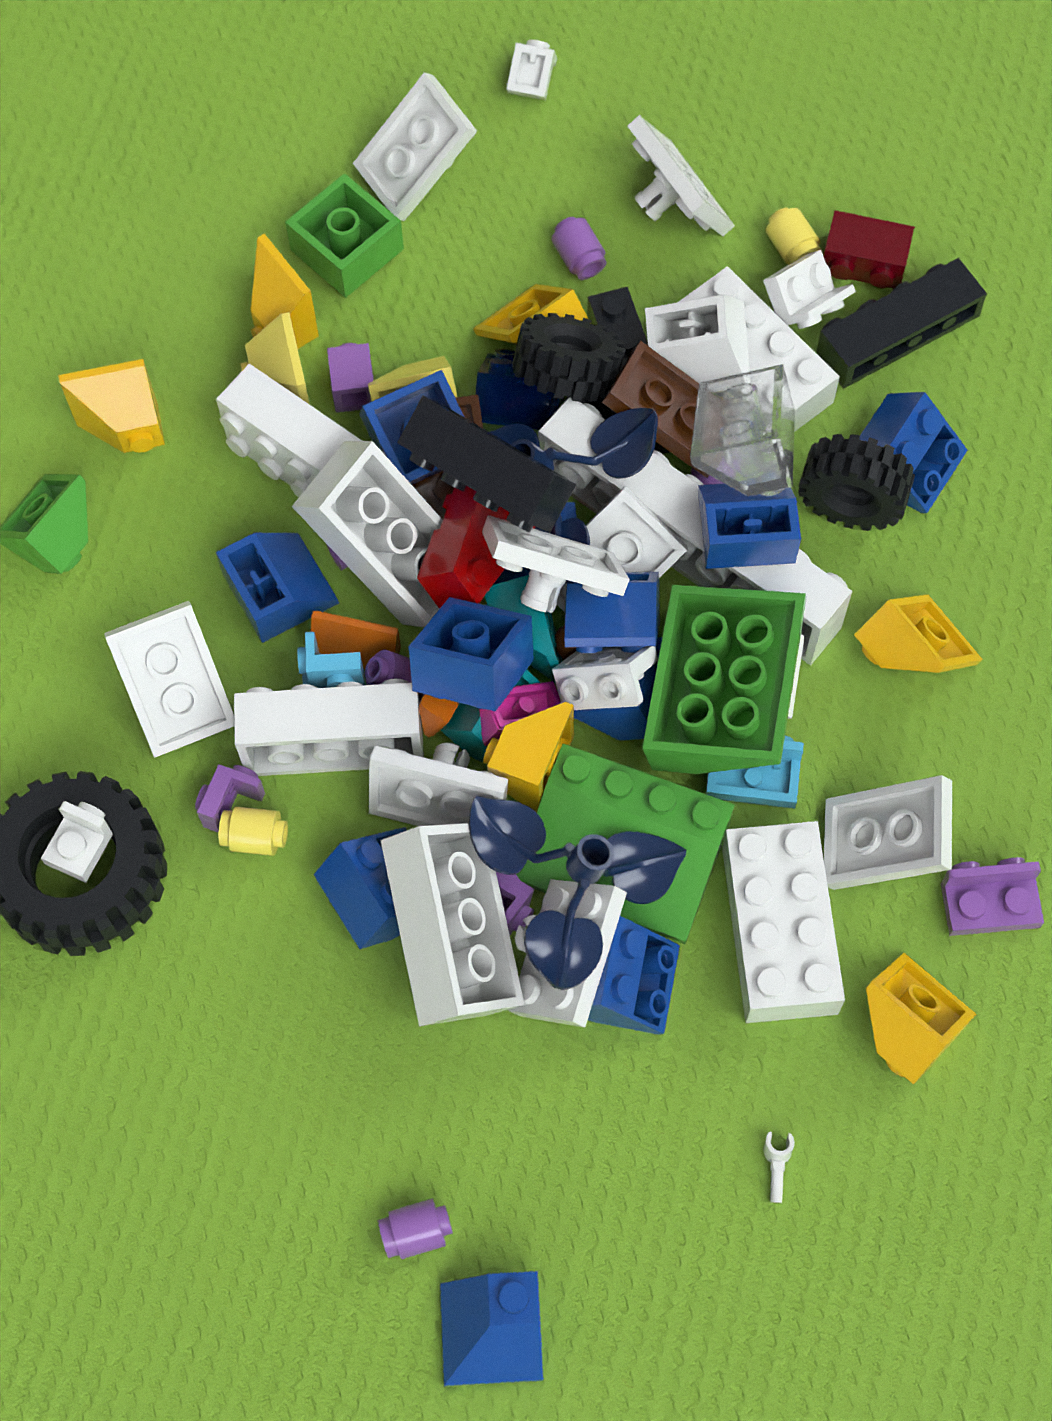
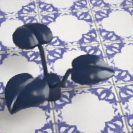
[490,408,658,586]
[469,796,687,990]

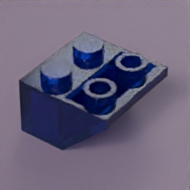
[475,349,565,430]

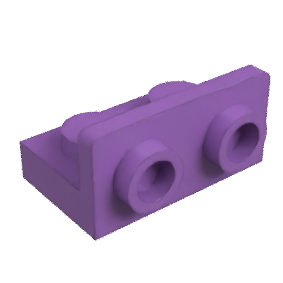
[941,857,1044,936]

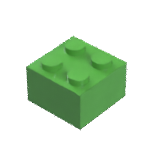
[285,173,404,298]

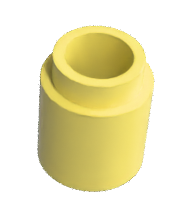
[766,207,822,265]
[218,806,288,856]

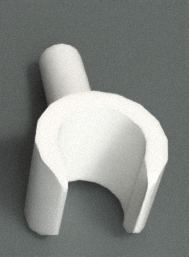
[763,1131,795,1203]

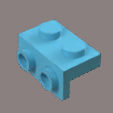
[297,632,367,688]
[706,735,804,809]

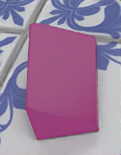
[479,681,561,746]

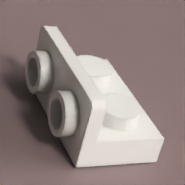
[763,250,855,329]
[552,646,658,710]

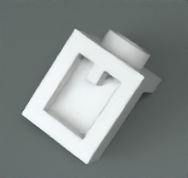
[506,40,557,100]
[41,801,113,883]

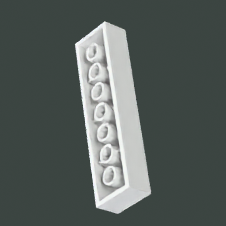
[538,397,852,665]

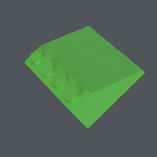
[642,585,807,774]
[516,744,735,944]

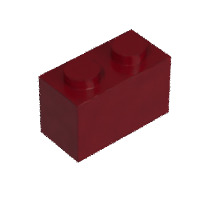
[824,210,915,289]

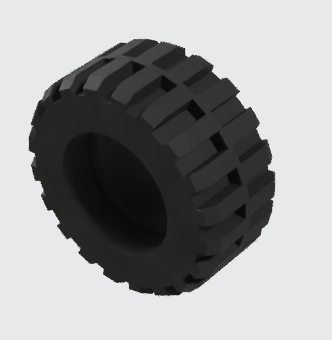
[0,771,167,956]

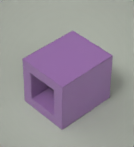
[327,343,374,413]

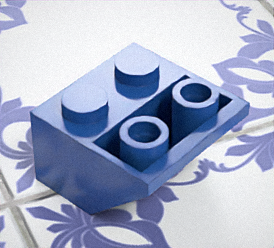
[860,392,968,513]
[698,480,801,569]
[216,533,339,643]
[564,572,660,653]
[313,827,407,949]
[588,916,680,1034]

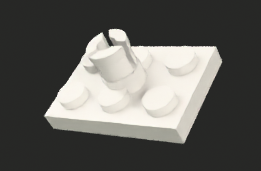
[353,72,477,221]
[628,115,735,236]
[557,486,688,613]
[482,515,629,613]
[104,601,235,758]
[369,743,508,826]
[824,775,952,890]
[508,879,627,1028]

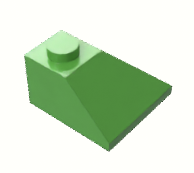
[0,474,88,574]

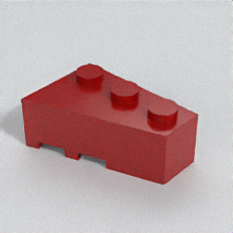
[417,486,535,609]

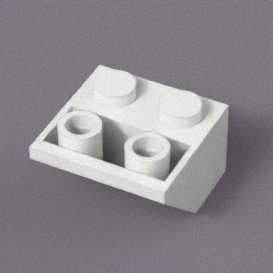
[645,294,751,392]

